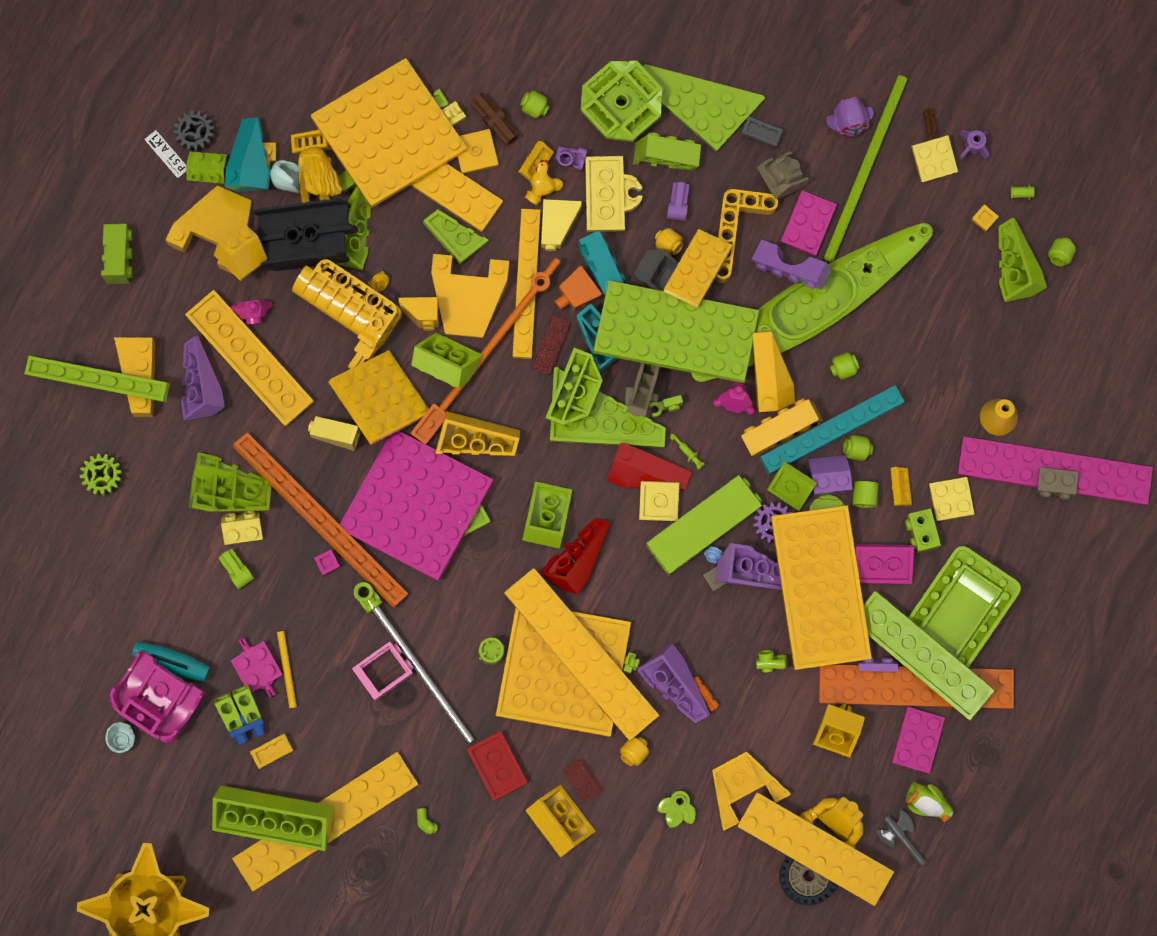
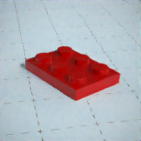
[467,731,528,801]

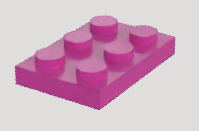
[780,190,837,257]
[855,544,914,584]
[891,707,945,774]

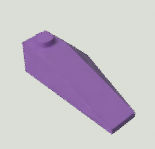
[636,643,710,723]

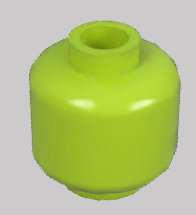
[520,91,549,118]
[1048,237,1076,266]
[830,352,859,380]
[843,435,873,461]

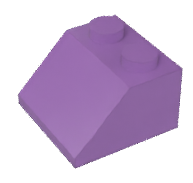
[808,455,853,497]

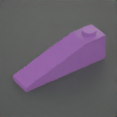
[181,336,225,421]
[716,543,782,590]

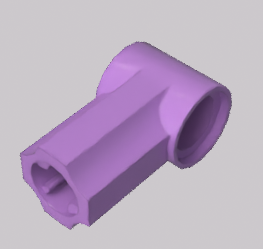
[667,182,689,221]

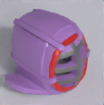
[826,97,874,137]

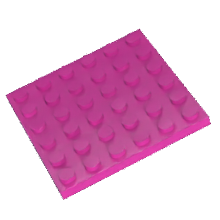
[339,431,494,582]

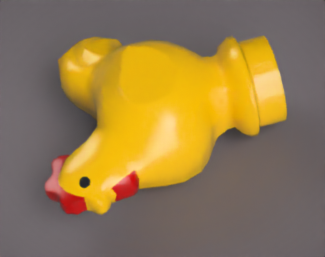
[525,160,563,206]

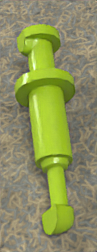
[670,434,705,470]

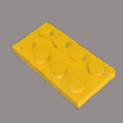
[664,229,732,308]

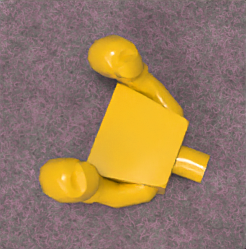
[799,797,864,849]

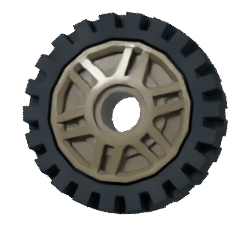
[779,856,836,905]

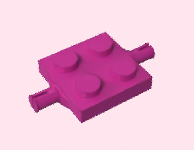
[230,637,284,698]

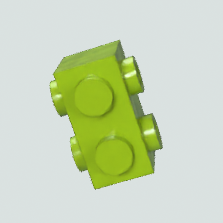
[905,508,941,554]

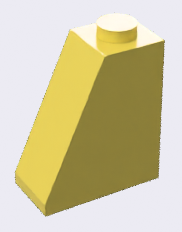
[541,199,581,251]
[308,416,361,451]

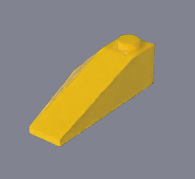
[752,331,795,412]

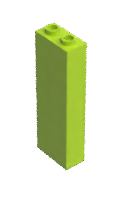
[646,475,762,576]

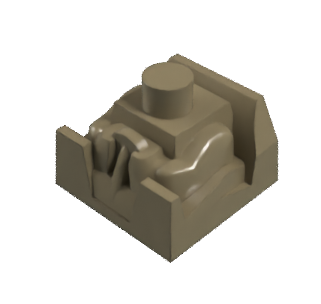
[757,151,809,199]

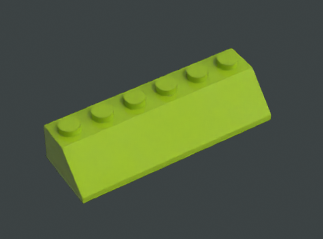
[212,785,333,851]

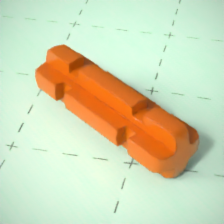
[693,676,719,712]

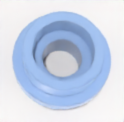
[704,546,723,564]

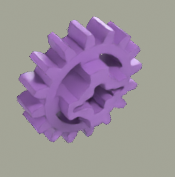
[753,502,792,544]

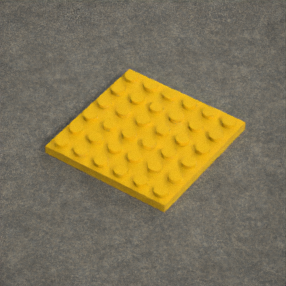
[310,58,467,208]
[496,608,631,737]

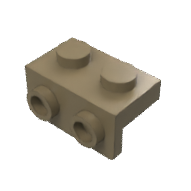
[1035,467,1078,500]

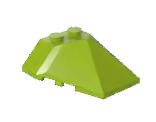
[189,452,271,512]

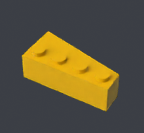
[436,411,520,456]

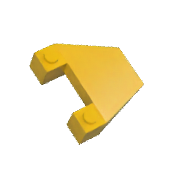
[166,185,252,275]
[431,254,509,338]

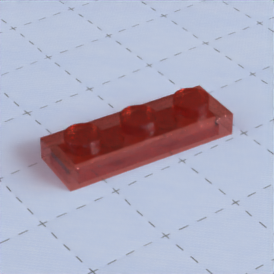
[532,315,570,375]

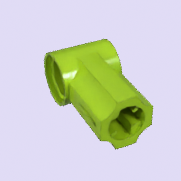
[219,549,254,590]

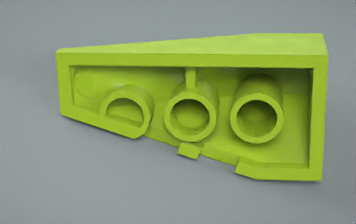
[999,218,1047,302]

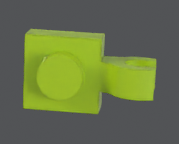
[649,395,683,418]
[623,652,640,675]

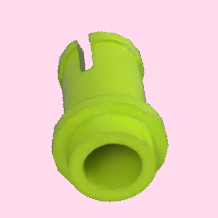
[1011,184,1034,200]

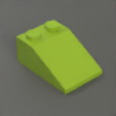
[522,481,572,549]

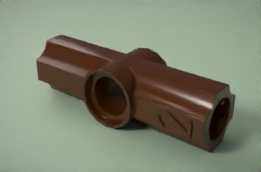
[471,92,519,146]

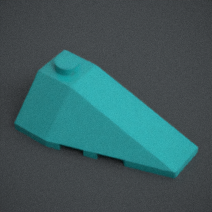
[224,117,270,192]

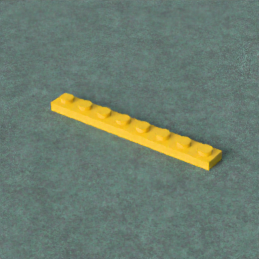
[513,209,540,359]

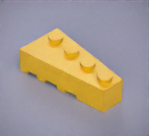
[114,337,155,417]
[741,398,824,457]

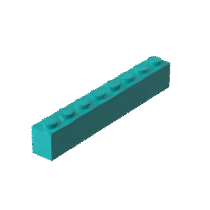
[759,386,904,477]

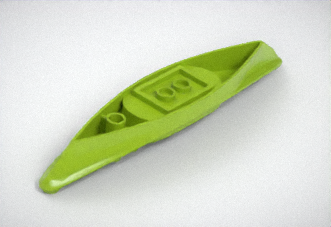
[691,223,933,382]

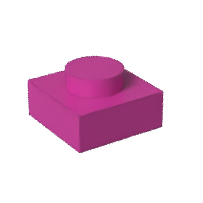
[314,550,340,576]

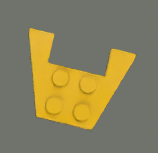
[712,752,791,831]

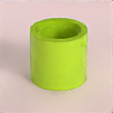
[852,481,879,508]
[479,638,505,665]

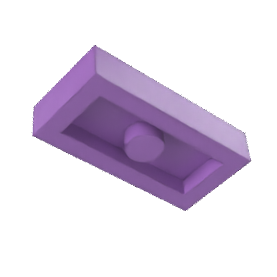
[857,657,898,672]

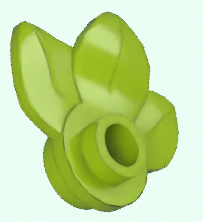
[657,790,696,828]

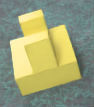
[442,101,466,126]

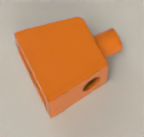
[554,266,602,311]

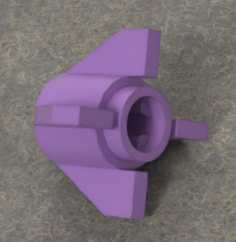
[959,130,990,160]

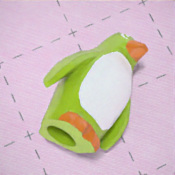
[906,781,954,823]

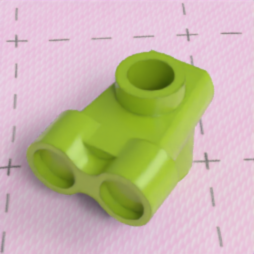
[756,650,787,672]

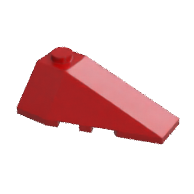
[607,442,692,490]
[540,518,610,595]

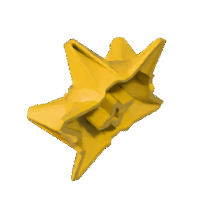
[77,843,209,936]

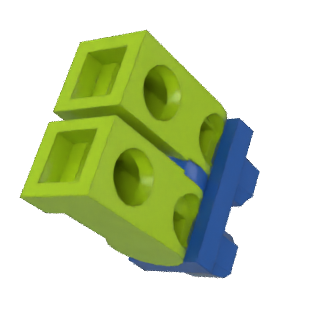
[214,684,265,745]

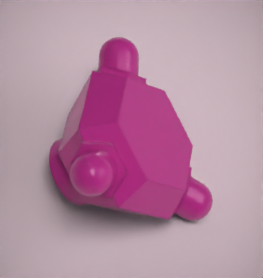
[230,299,273,325]
[713,383,755,415]

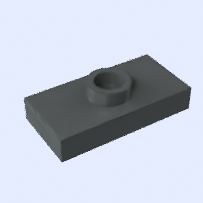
[741,116,783,148]

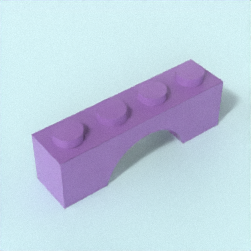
[752,239,832,290]

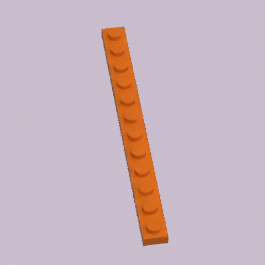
[233,432,408,608]

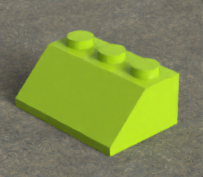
[411,333,483,389]

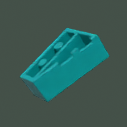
[579,230,626,298]
[576,303,618,373]

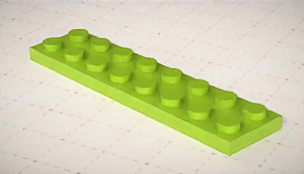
[863,591,996,721]

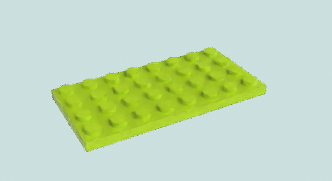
[593,281,759,383]

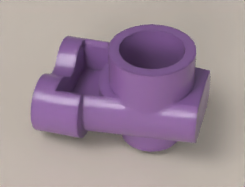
[556,146,587,170]

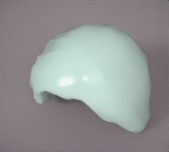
[270,160,300,194]

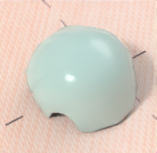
[105,722,135,754]

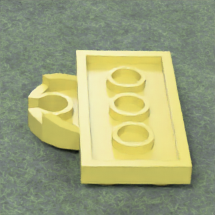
[585,156,643,232]

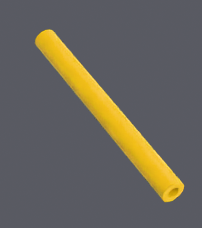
[277,631,297,709]

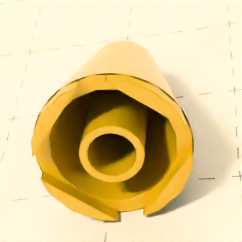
[979,398,1018,436]

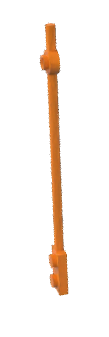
[410,258,561,445]

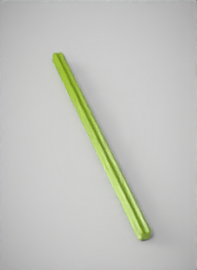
[824,75,907,263]

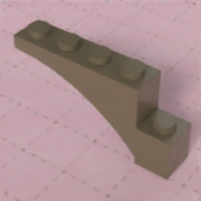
[627,363,660,417]

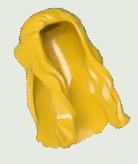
[298,147,342,203]

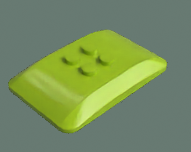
[908,546,1021,668]

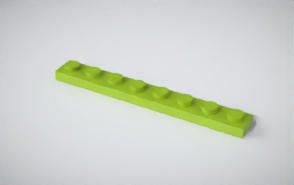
[24,356,170,402]

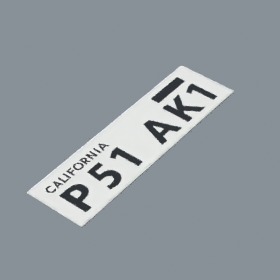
[144,130,186,178]

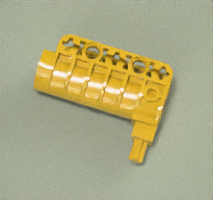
[292,259,402,369]

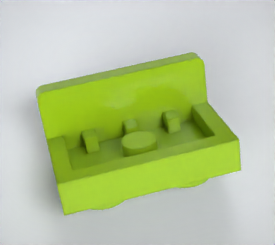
[186,151,227,184]

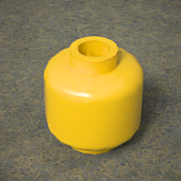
[655,228,684,256]
[620,737,649,766]

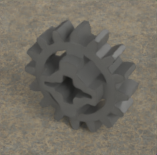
[173,110,215,152]

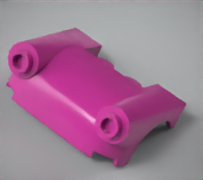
[110,650,206,743]

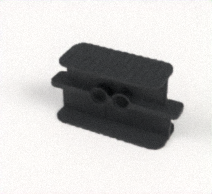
[254,198,358,271]

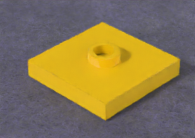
[458,129,499,174]

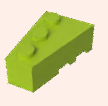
[633,133,701,171]
[101,224,133,284]

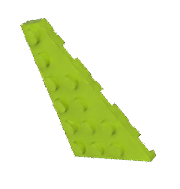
[643,64,765,152]
[550,367,666,448]

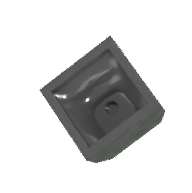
[634,248,678,291]

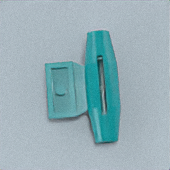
[132,642,210,682]

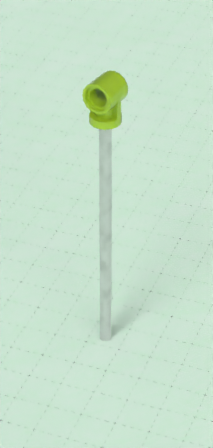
[354,582,475,744]

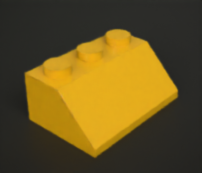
[525,785,596,857]

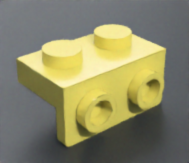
[221,511,263,545]

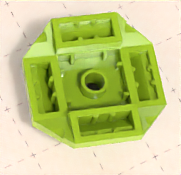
[581,61,662,142]

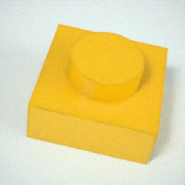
[972,204,999,232]

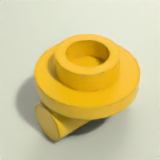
[368,271,389,291]

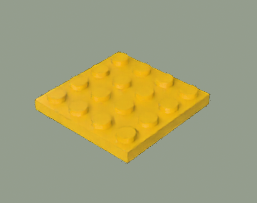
[329,350,429,445]

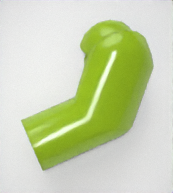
[417,808,438,834]

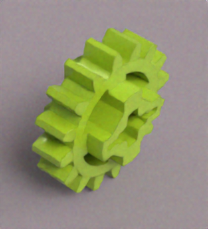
[80,454,123,496]

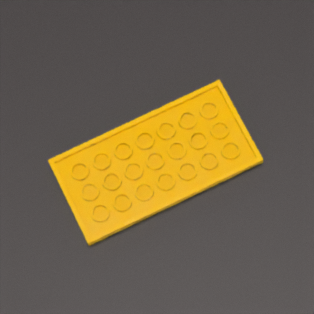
[771,505,872,670]

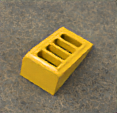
[291,130,332,154]

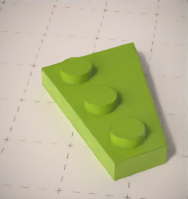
[423,210,489,265]

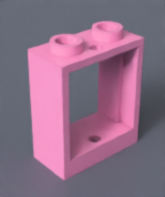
[352,642,414,702]

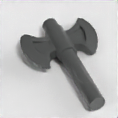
[876,810,926,866]

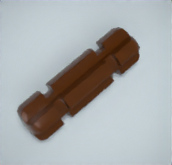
[923,108,938,141]

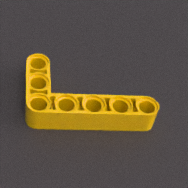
[715,189,778,283]

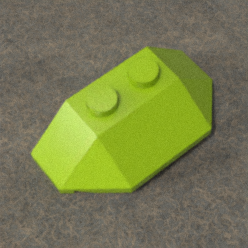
[546,348,603,426]

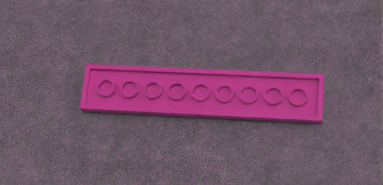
[957,436,1153,506]

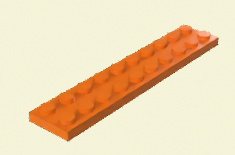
[819,665,1014,709]

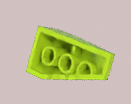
[337,186,371,270]

